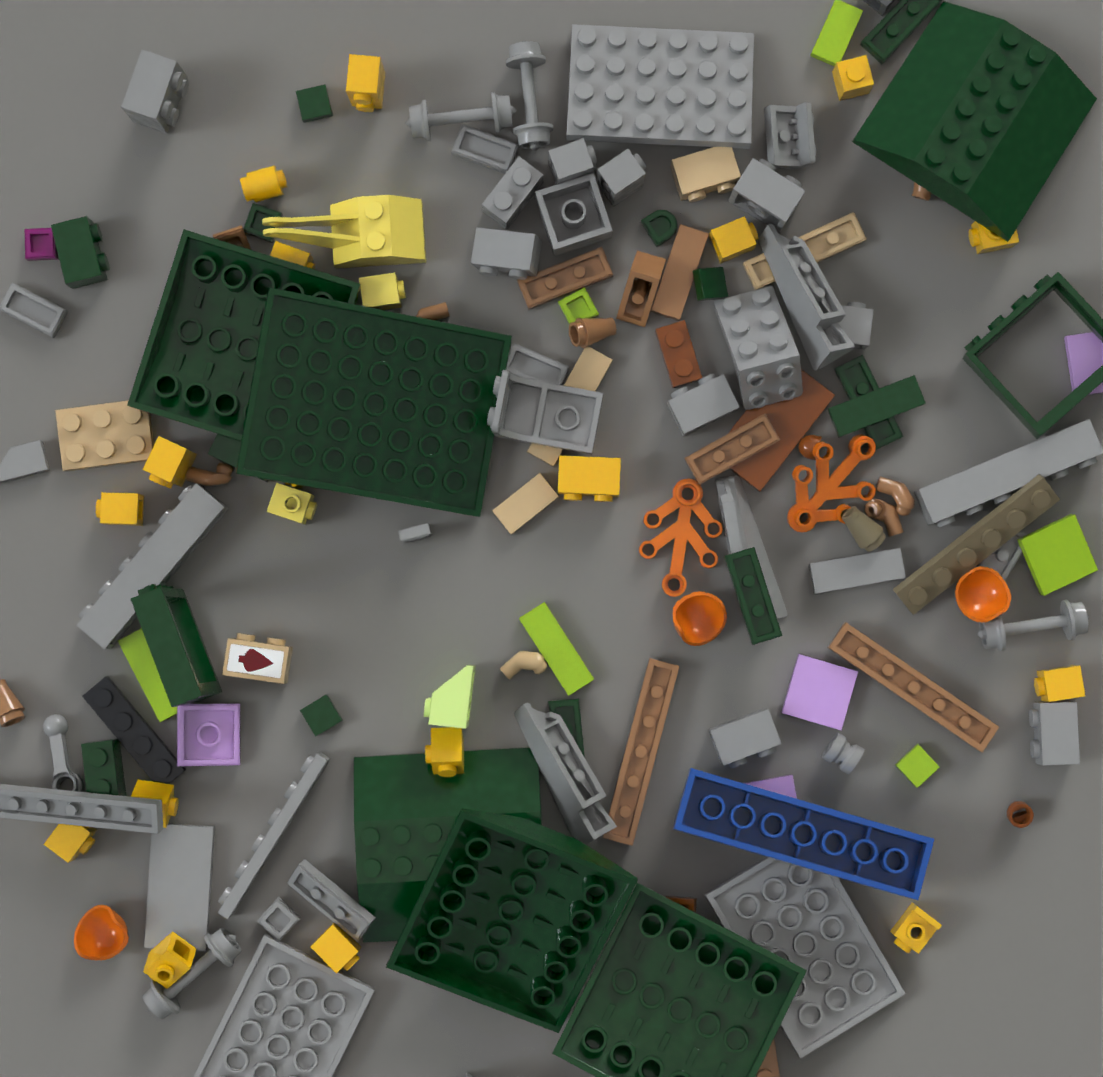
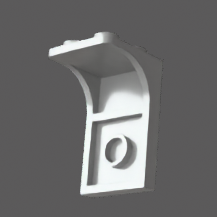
[714,286,803,410]
[487,370,604,454]

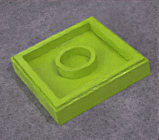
[1017,514,1098,596]

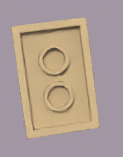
[55,400,154,471]

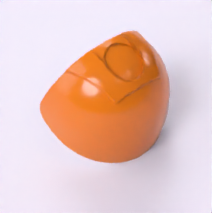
[955,566,1011,622]
[673,591,727,646]
[74,905,129,961]

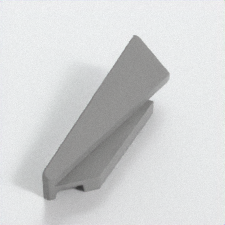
[758,224,855,371]
[715,475,787,619]
[514,703,617,845]

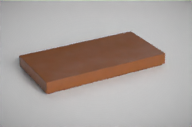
[728,369,835,492]

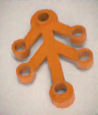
[787,434,876,533]
[639,479,723,597]

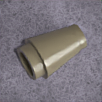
[842,506,886,552]

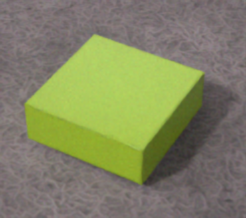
[558,287,599,325]
[895,744,940,788]

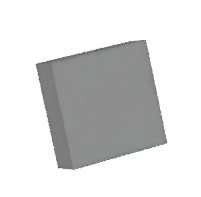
[398,523,432,543]
[257,897,301,941]

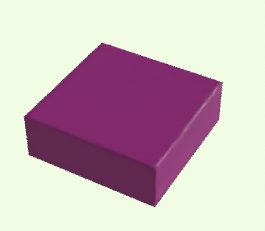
[24,228,58,261]

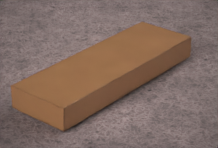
[651,224,709,321]
[517,247,613,310]
[684,413,780,485]

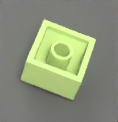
[424,665,476,729]

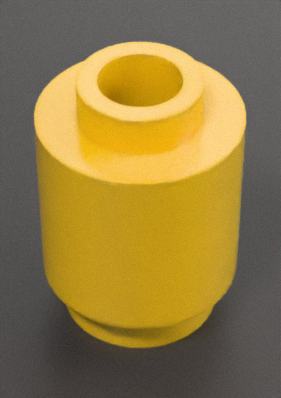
[240,165,288,203]

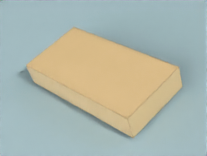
[492,473,559,535]

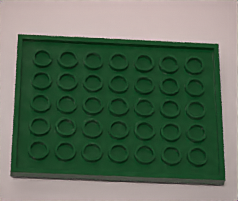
[235,287,512,517]

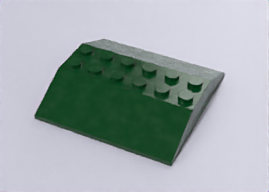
[852,1,1097,242]
[127,229,361,441]
[354,747,542,943]
[386,808,638,1033]
[552,883,807,1077]

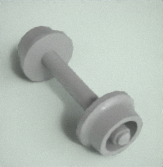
[506,40,553,151]
[405,92,517,141]
[977,600,1090,651]
[142,927,242,1019]

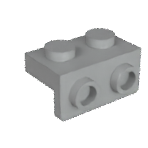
[764,102,817,169]

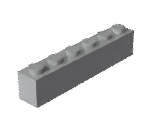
[914,419,1103,528]
[76,483,229,649]

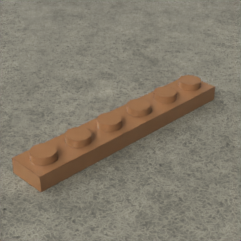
[827,622,999,752]
[602,658,679,846]

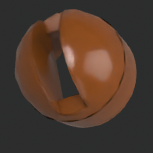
[799,435,822,460]
[1007,801,1034,828]

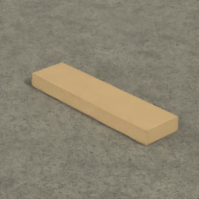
[743,212,867,290]
[527,346,613,467]

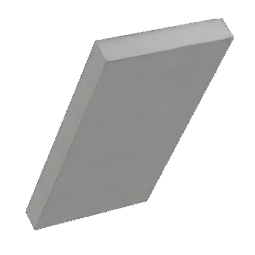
[144,824,215,951]

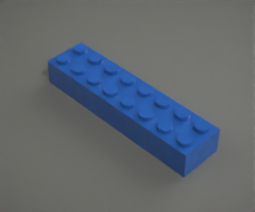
[672,768,934,900]

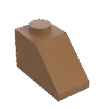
[616,250,666,327]

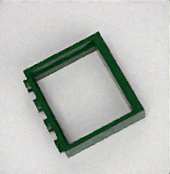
[962,272,1103,439]
[131,584,222,707]

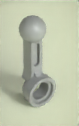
[43,714,85,792]

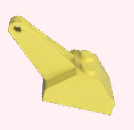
[262,195,426,269]

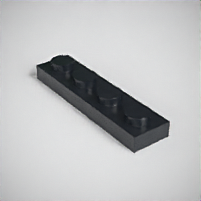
[82,676,186,784]

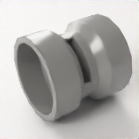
[821,732,865,775]

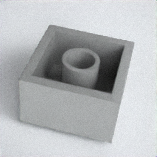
[121,49,189,134]
[728,158,805,234]
[535,173,613,256]

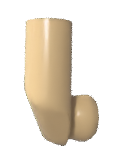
[500,651,547,680]

